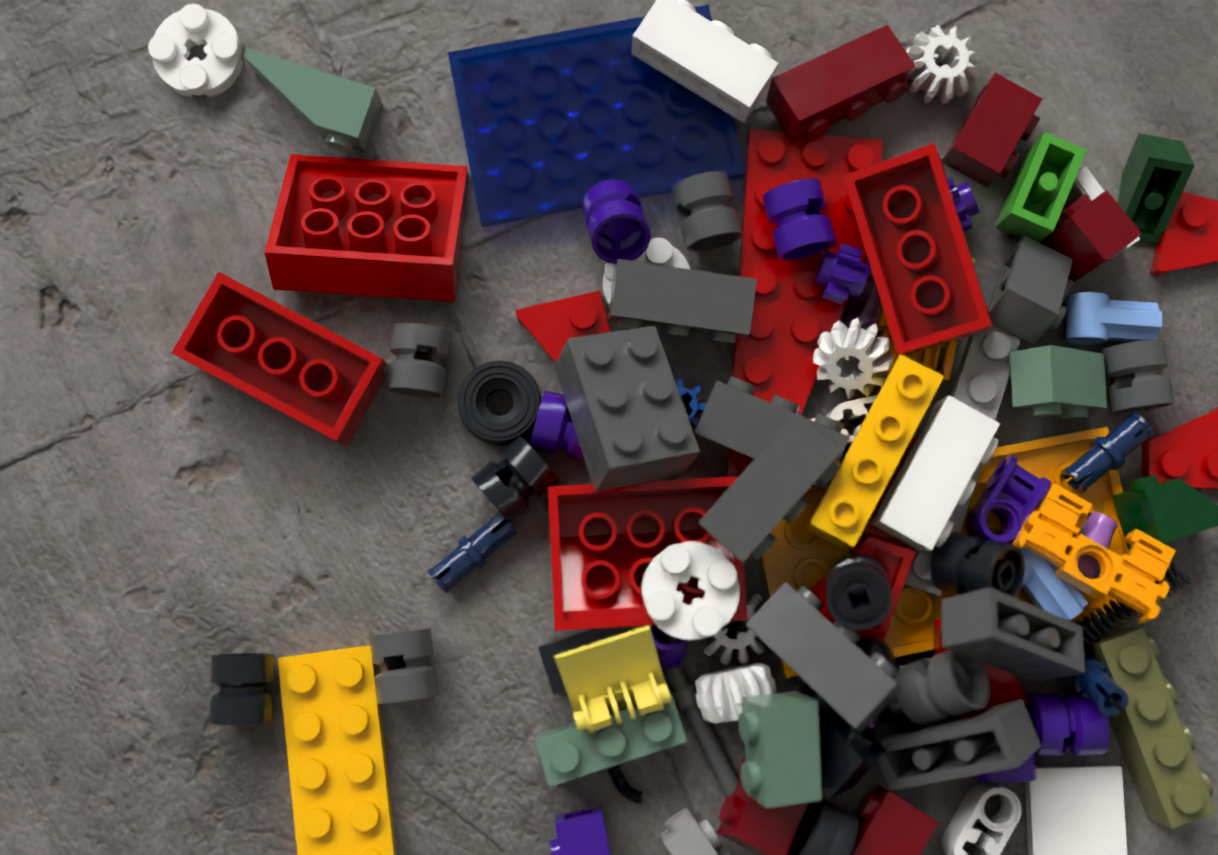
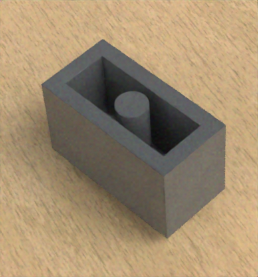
[988,235,1073,345]

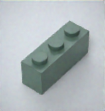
[535,692,687,787]

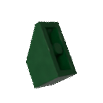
[1118,133,1195,245]
[1111,474,1218,549]

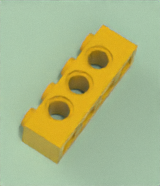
[806,354,944,552]

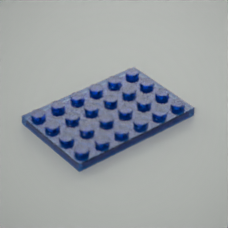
[448,4,745,227]

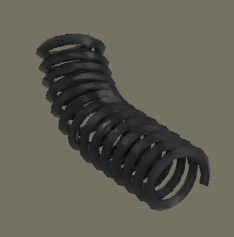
[607,765,643,804]

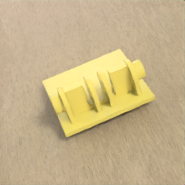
[555,625,672,734]

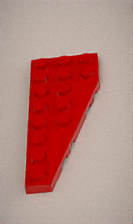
[725,129,882,477]

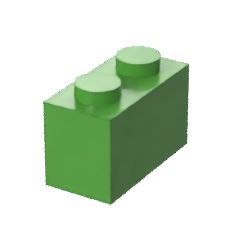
[994,132,1087,242]

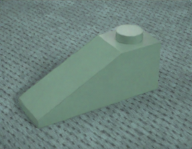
[244,48,382,153]

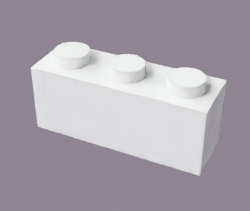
[631,0,779,123]
[870,395,1000,552]

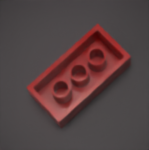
[843,143,994,356]
[171,272,388,447]

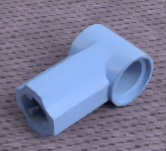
[1065,292,1162,345]
[1008,530,1088,621]

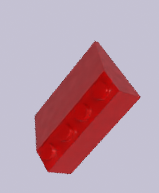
[264,154,468,302]
[548,476,748,631]

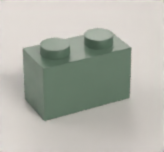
[1010,345,1107,420]
[738,691,822,808]

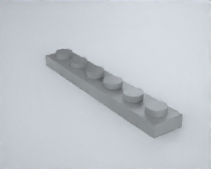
[903,324,1021,596]

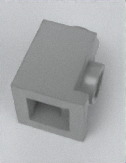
[661,808,731,855]

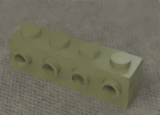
[1084,627,1216,829]

